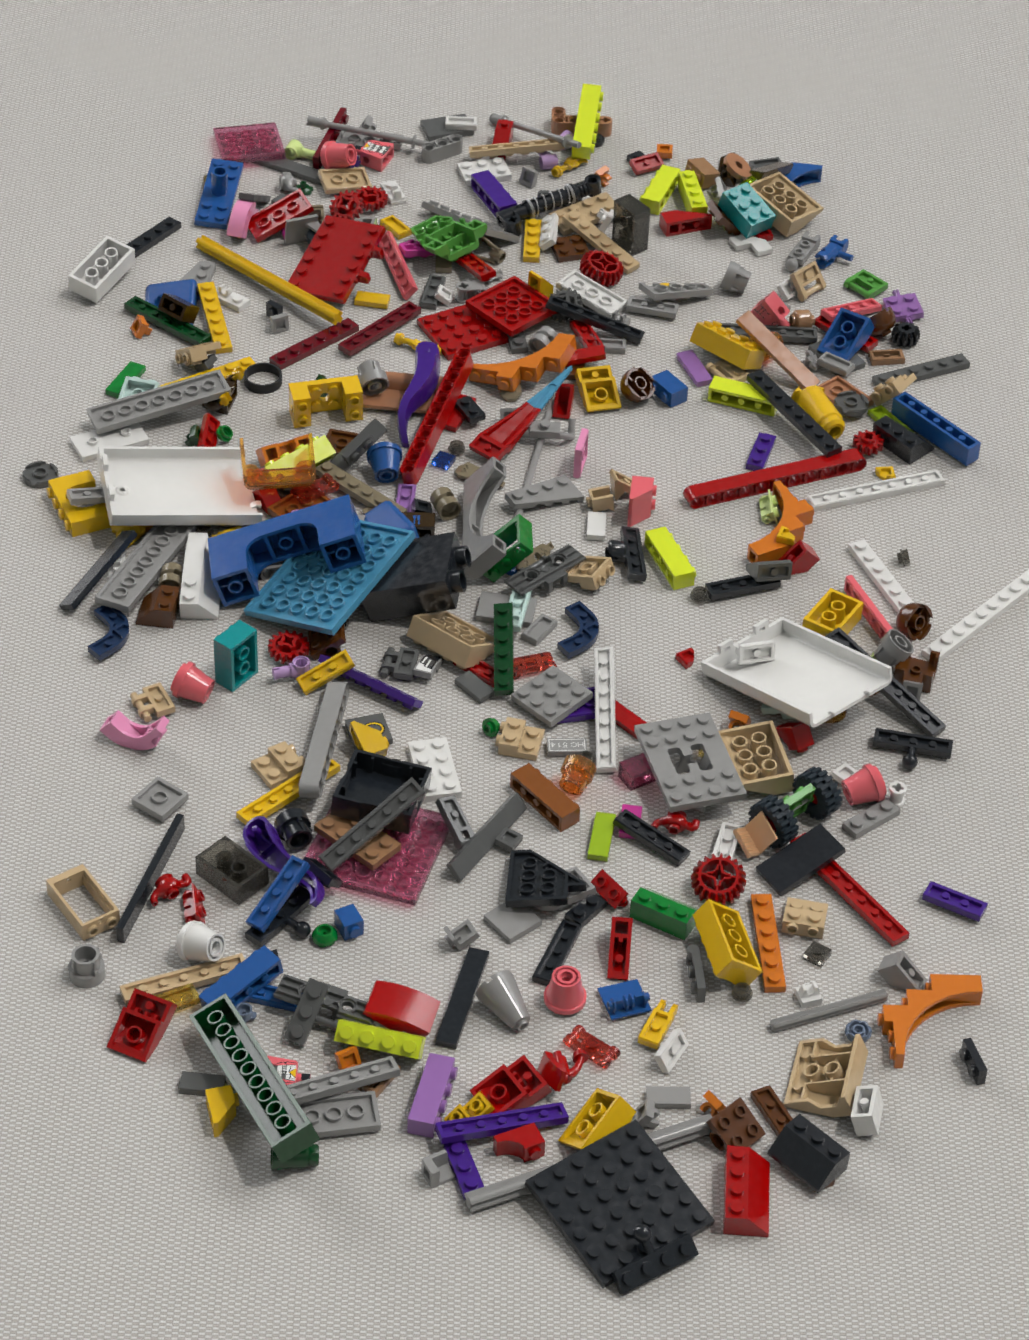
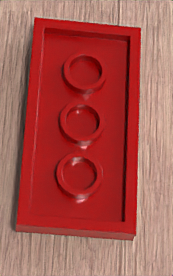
[248,188,314,243]

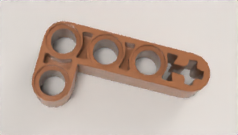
[551,107,613,137]

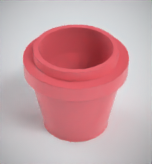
[320,141,357,169]
[171,661,215,704]
[841,763,887,806]
[544,965,587,1015]

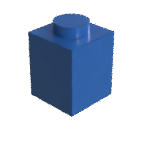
[334,904,364,941]

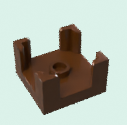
[894,651,940,694]

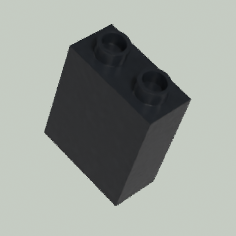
[362,532,472,622]

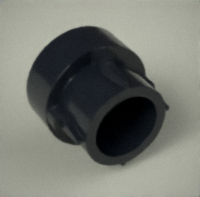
[274,808,314,851]

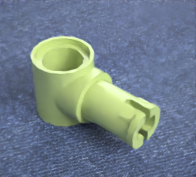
[283,139,316,160]

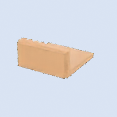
[733,811,778,858]

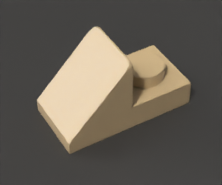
[609,469,632,501]

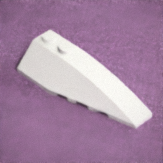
[179,532,220,620]

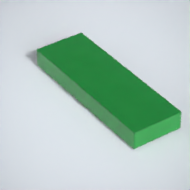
[105,361,146,398]

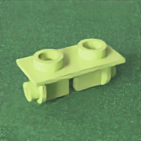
[759,489,780,525]

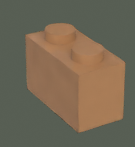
[685,157,720,189]

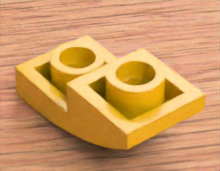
[444,1092,495,1121]

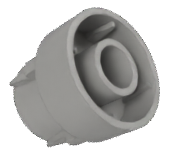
[720,261,752,293]
[357,359,389,396]
[874,629,914,668]
[68,944,105,988]

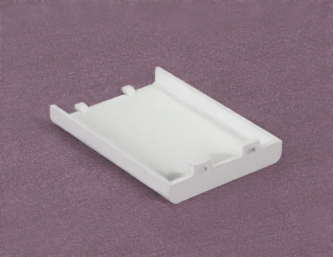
[97,446,263,526]
[701,617,892,728]

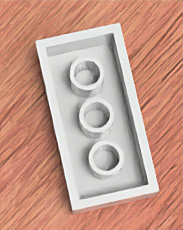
[68,236,135,303]

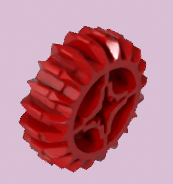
[579,249,624,287]
[691,853,746,906]

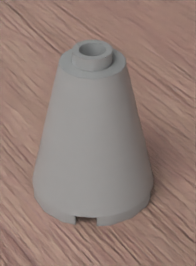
[476,970,530,1031]

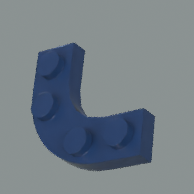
[557,601,599,659]
[88,605,129,661]

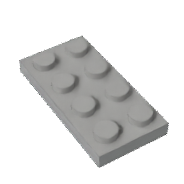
[299,1091,381,1138]

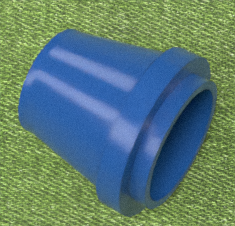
[366,441,402,483]

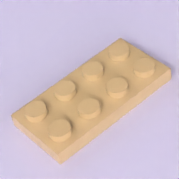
[549,192,621,236]

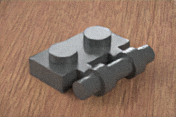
[380,647,419,680]

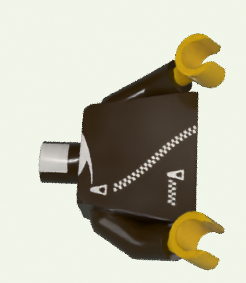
[202,366,244,415]

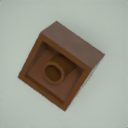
[136,585,180,629]

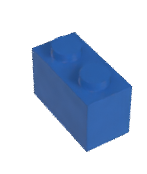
[652,370,688,408]

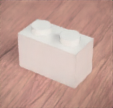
[851,1085,884,1136]

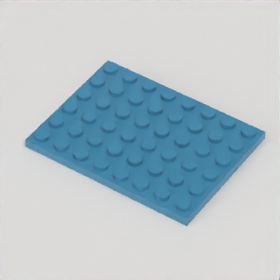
[244,520,416,636]

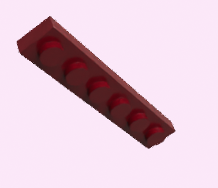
[313,107,349,170]
[338,301,421,357]
[269,318,359,370]

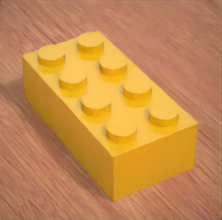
[690,321,766,370]
[693,899,762,988]

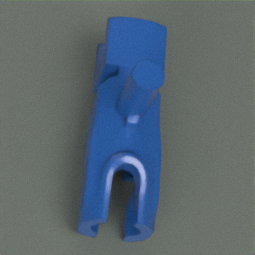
[814,235,854,269]

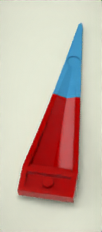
[469,365,573,461]

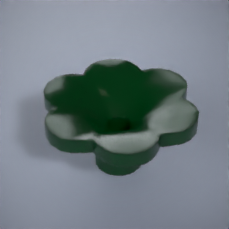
[296,181,313,196]

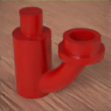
[553,1049,589,1084]

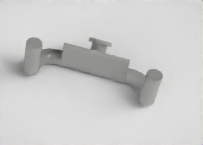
[522,418,576,440]

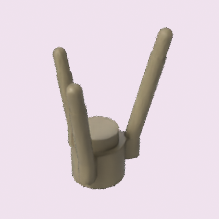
[474,236,506,265]

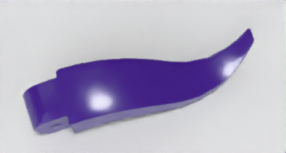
[397,341,441,448]
[242,816,325,908]

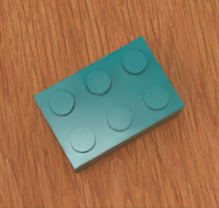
[718,182,776,239]
[213,620,258,692]

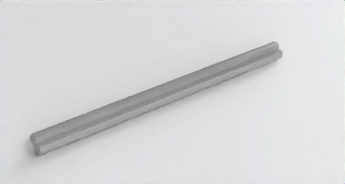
[464,1113,712,1212]

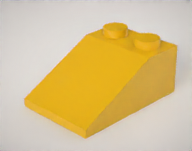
[558,1088,636,1150]

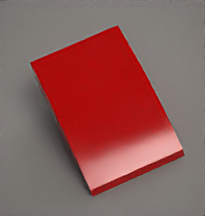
[363,980,441,1037]
[107,988,178,1063]
[469,1055,552,1114]

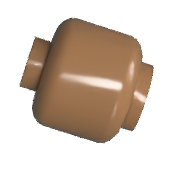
[789,309,815,328]

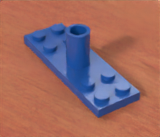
[194,158,244,230]

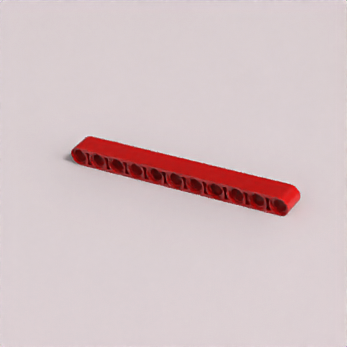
[400,348,474,485]
[683,448,867,509]

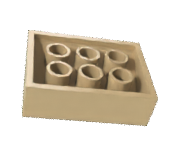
[750,172,824,237]
[406,611,494,669]
[718,720,794,795]

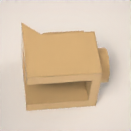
[586,485,615,512]

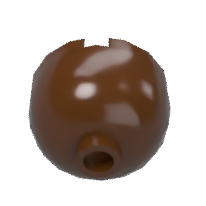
[870,306,896,337]
[620,367,655,402]
[896,602,933,641]

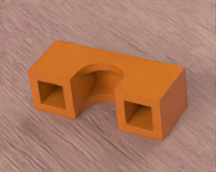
[256,434,312,467]

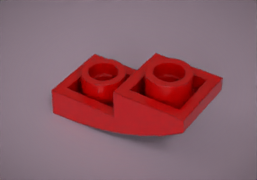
[538,1051,568,1092]

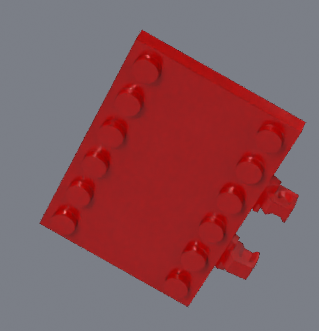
[288,215,386,304]

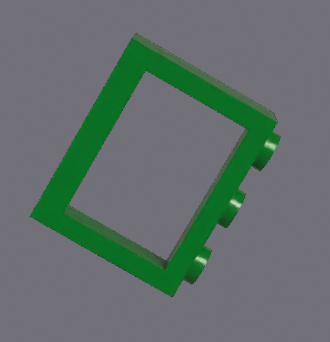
[483,514,533,582]

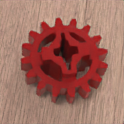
[355,186,388,212]
[329,190,365,220]
[268,630,309,664]

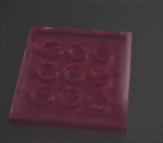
[213,122,286,163]

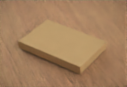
[318,167,372,194]

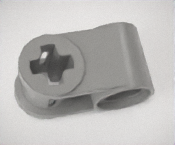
[455,280,487,304]

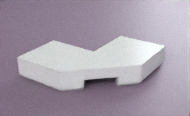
[729,234,773,257]

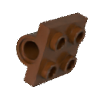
[308,624,346,660]
[706,1097,766,1151]

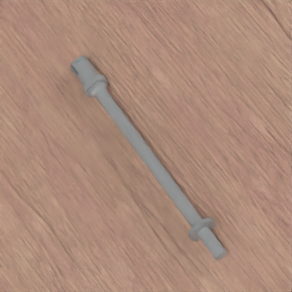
[489,113,581,149]
[306,115,428,149]

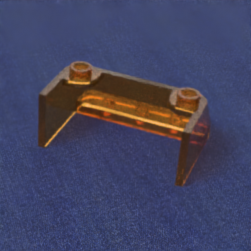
[239,433,316,490]

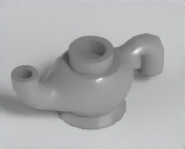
[279,172,298,193]

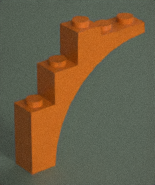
[469,333,577,392]
[747,480,814,563]
[877,974,983,1068]

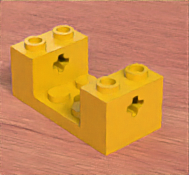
[288,375,363,428]

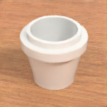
[176,920,226,963]

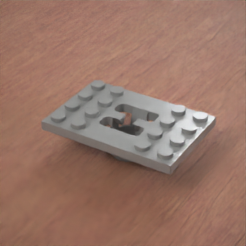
[634,713,747,813]

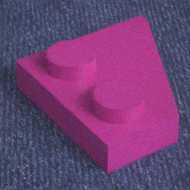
[398,239,434,258]

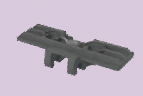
[504,544,586,596]
[273,974,374,1032]

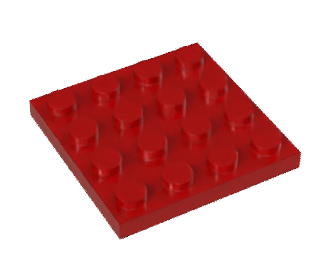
[465,276,557,337]
[417,305,508,361]

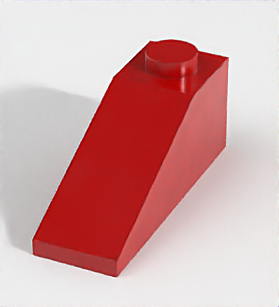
[490,119,514,161]
[659,210,712,237]
[607,916,633,980]

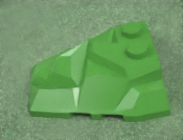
[410,215,487,261]

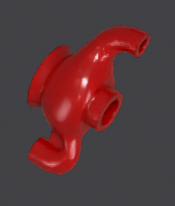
[651,811,700,835]
[150,873,192,907]

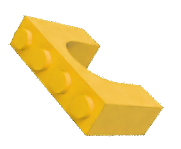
[46,470,111,537]

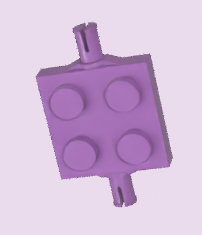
[883,289,924,324]

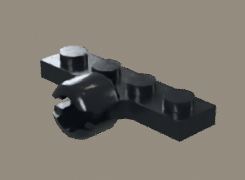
[605,526,647,581]

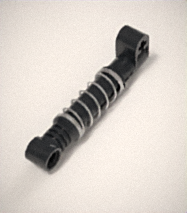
[496,174,601,236]

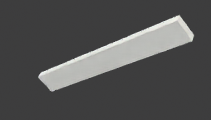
[806,469,945,511]
[594,646,617,774]

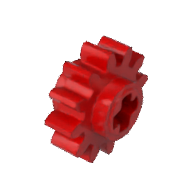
[852,430,884,456]

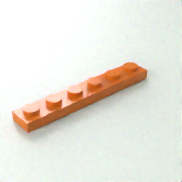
[750,894,786,993]

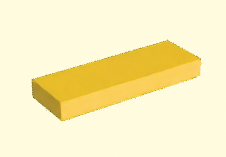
[296,649,355,695]

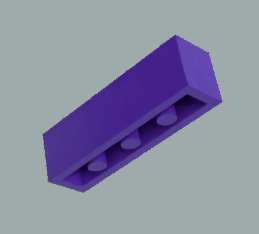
[471,170,518,217]

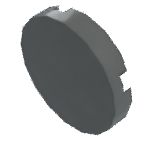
[834,390,869,417]
[22,461,59,489]

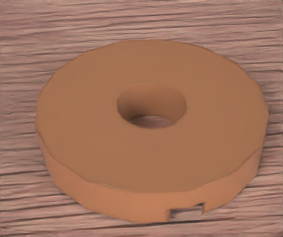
[723,153,751,181]

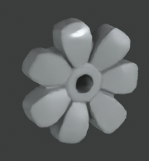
[801,350,819,371]

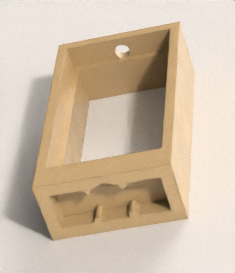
[46,864,120,941]

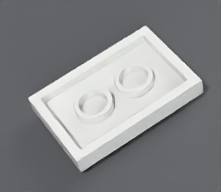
[457,157,512,186]

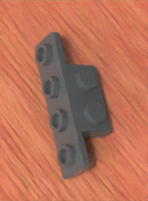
[330,419,387,471]

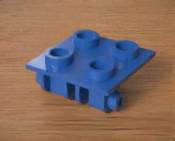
[597,979,652,1020]

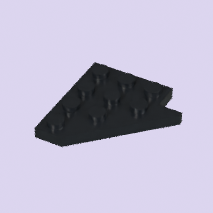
[505,849,587,908]

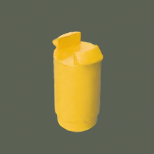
[791,385,845,440]

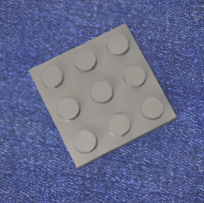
[511,665,593,727]

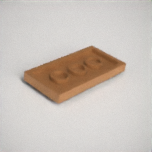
[314,813,401,871]

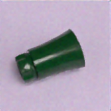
[270,1144,319,1171]

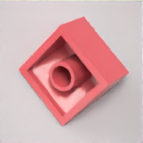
[627,476,657,527]

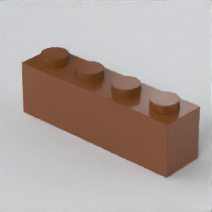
[510,763,580,832]

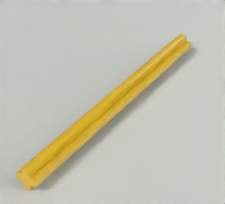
[196,235,343,325]

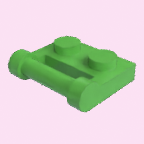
[843,269,888,299]

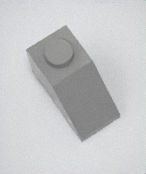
[877,950,927,991]

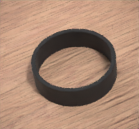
[244,363,282,394]

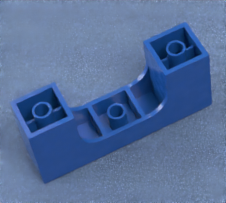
[208,494,367,607]

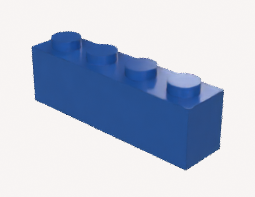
[199,945,283,1007]

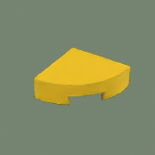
[875,466,896,480]
[776,526,795,546]

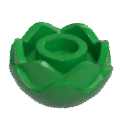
[311,924,338,948]

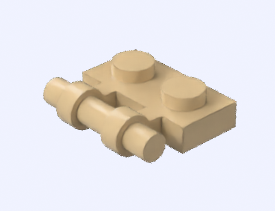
[130,682,176,722]

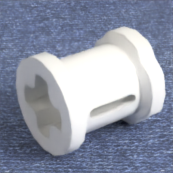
[887,781,907,807]

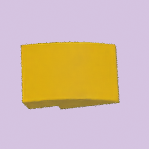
[575,365,622,412]

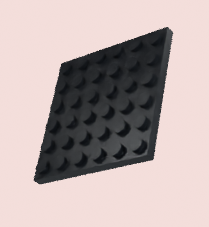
[525,1119,715,1288]

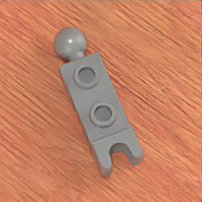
[785,231,821,271]

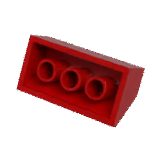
[723,1145,770,1237]

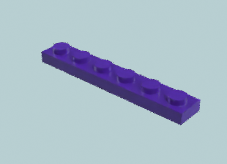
[318,654,424,710]
[435,1102,569,1144]

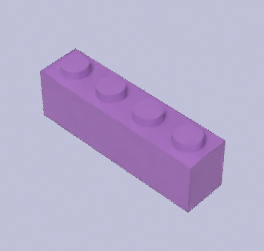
[407,1053,458,1138]

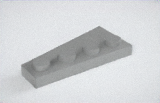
[638,282,713,302]

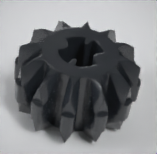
[891,321,920,348]

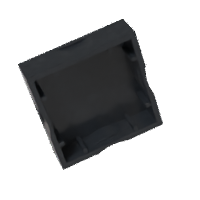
[330,749,432,834]

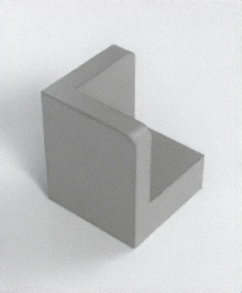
[421,1150,455,1189]

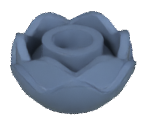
[845,1019,872,1043]

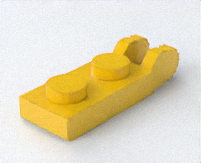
[637,999,679,1050]

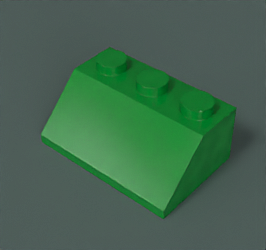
[629,887,698,941]

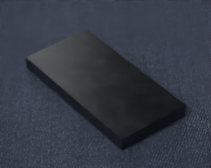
[756,823,846,896]

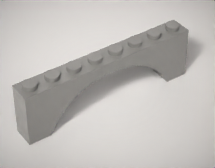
[463,457,506,580]

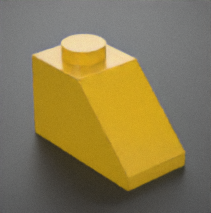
[528,270,554,298]
[349,721,389,756]
[205,1085,239,1138]

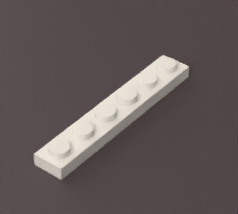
[848,539,914,614]

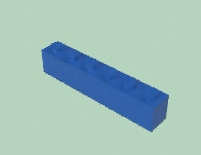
[891,391,981,466]

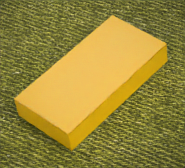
[380,215,412,240]
[354,291,391,309]

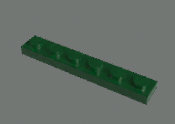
[124,296,211,345]
[494,602,514,696]

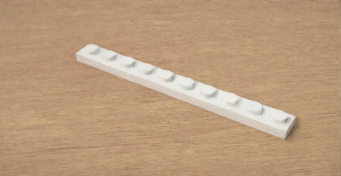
[921,569,1029,662]

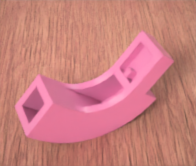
[227,199,259,239]
[100,710,169,750]

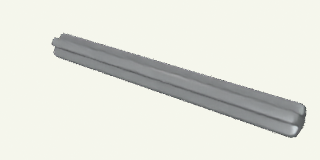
[770,989,888,1032]

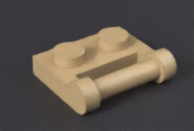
[790,261,826,302]
[705,359,749,382]

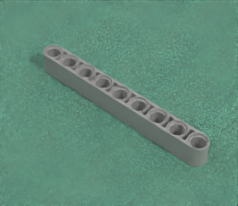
[299,682,349,798]

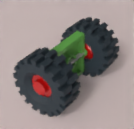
[748,766,842,849]

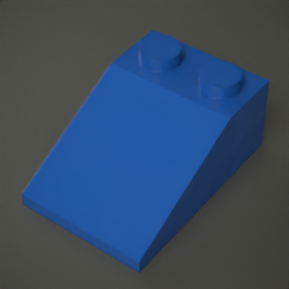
[817,307,875,361]

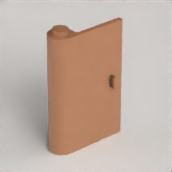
[363,371,443,413]

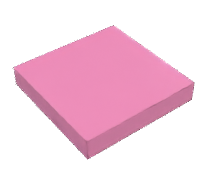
[573,428,589,478]

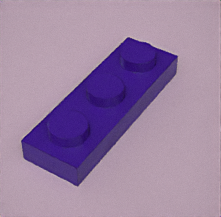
[746,432,776,471]
[922,881,988,922]
[443,1141,484,1201]

